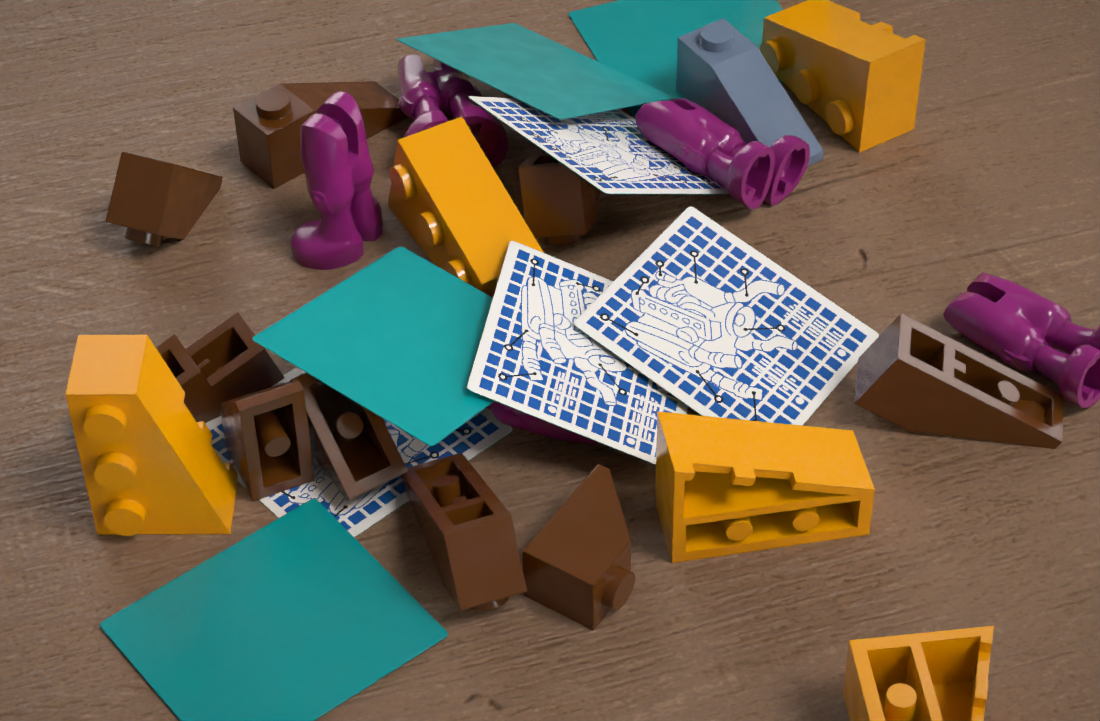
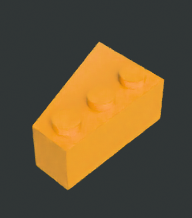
[759,0,926,153]
[388,117,544,297]
[65,335,238,536]
[655,411,875,563]
[843,626,994,721]

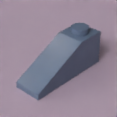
[676,18,824,167]

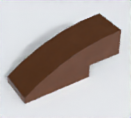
[156,312,285,423]

